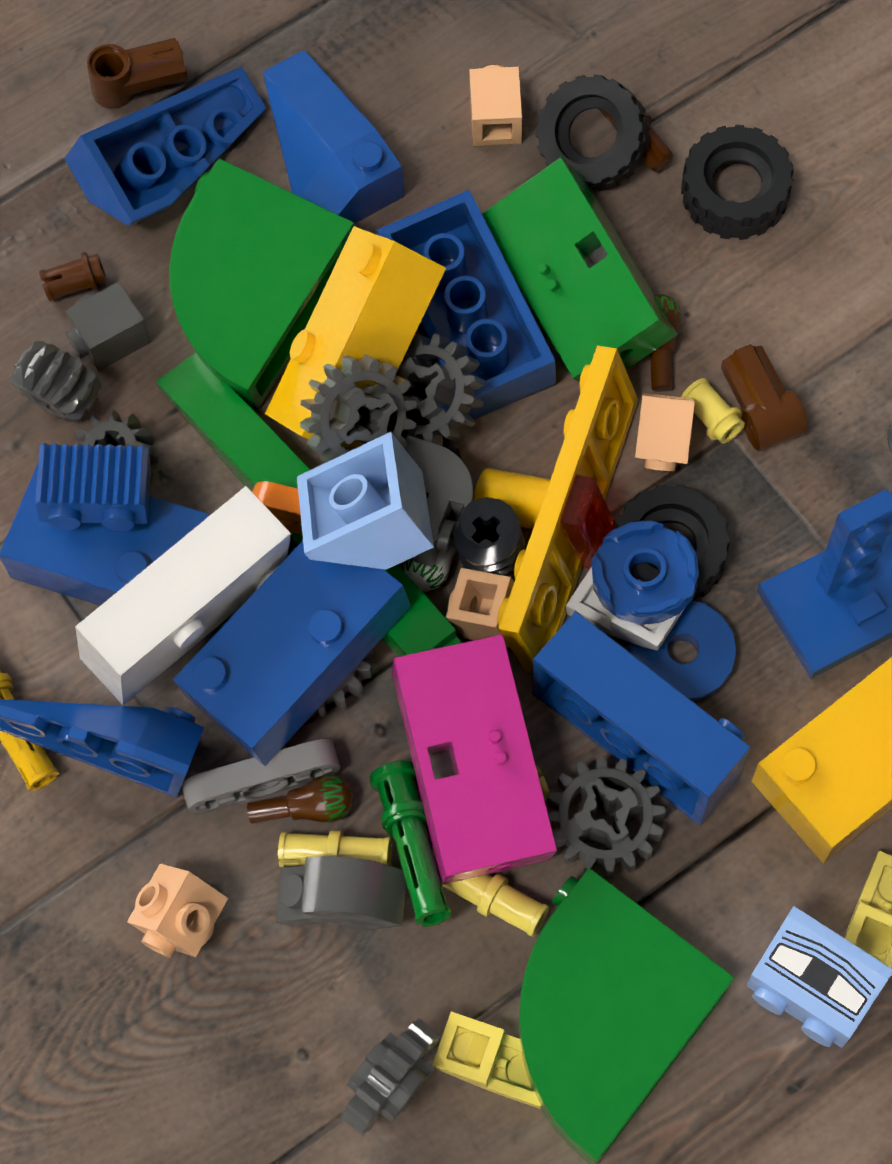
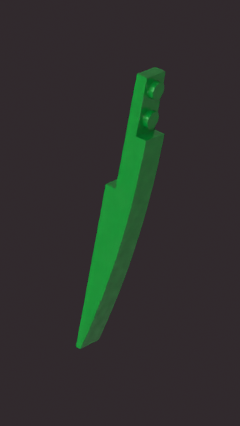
[156,352,526,721]

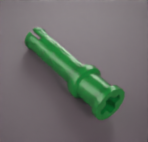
[369,761,451,927]

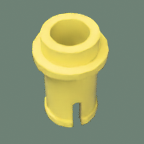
[681,378,745,444]

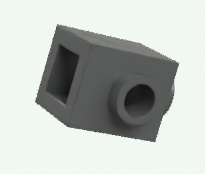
[66,282,151,371]

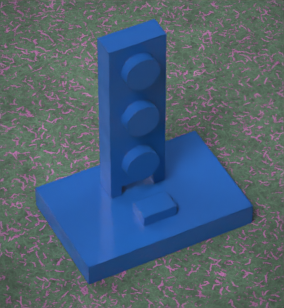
[757,489,892,679]

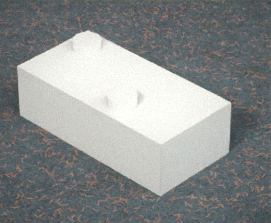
[75,486,291,706]

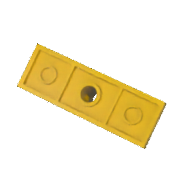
[474,346,639,673]

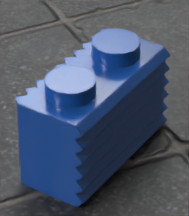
[35,443,151,531]

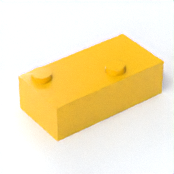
[265,226,446,447]
[751,657,892,864]

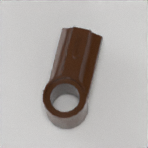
[87,38,187,108]
[721,344,808,452]

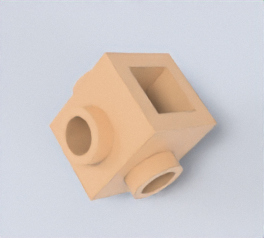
[127,864,228,958]

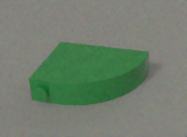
[169,158,355,410]
[519,868,735,1164]

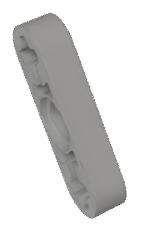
[182,739,341,814]

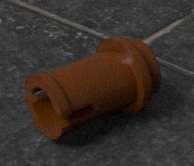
[39,252,107,302]

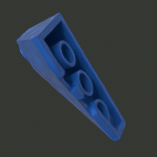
[263,50,404,224]
[64,66,266,226]
[0,699,204,798]

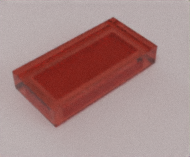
[560,474,615,569]

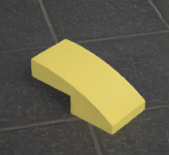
[844,851,892,976]
[432,1011,541,1109]

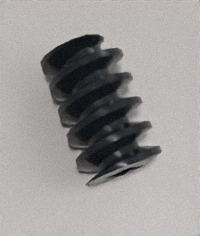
[453,497,527,582]

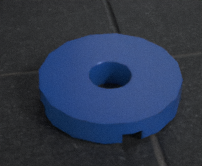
[591,521,699,625]
[629,600,737,702]

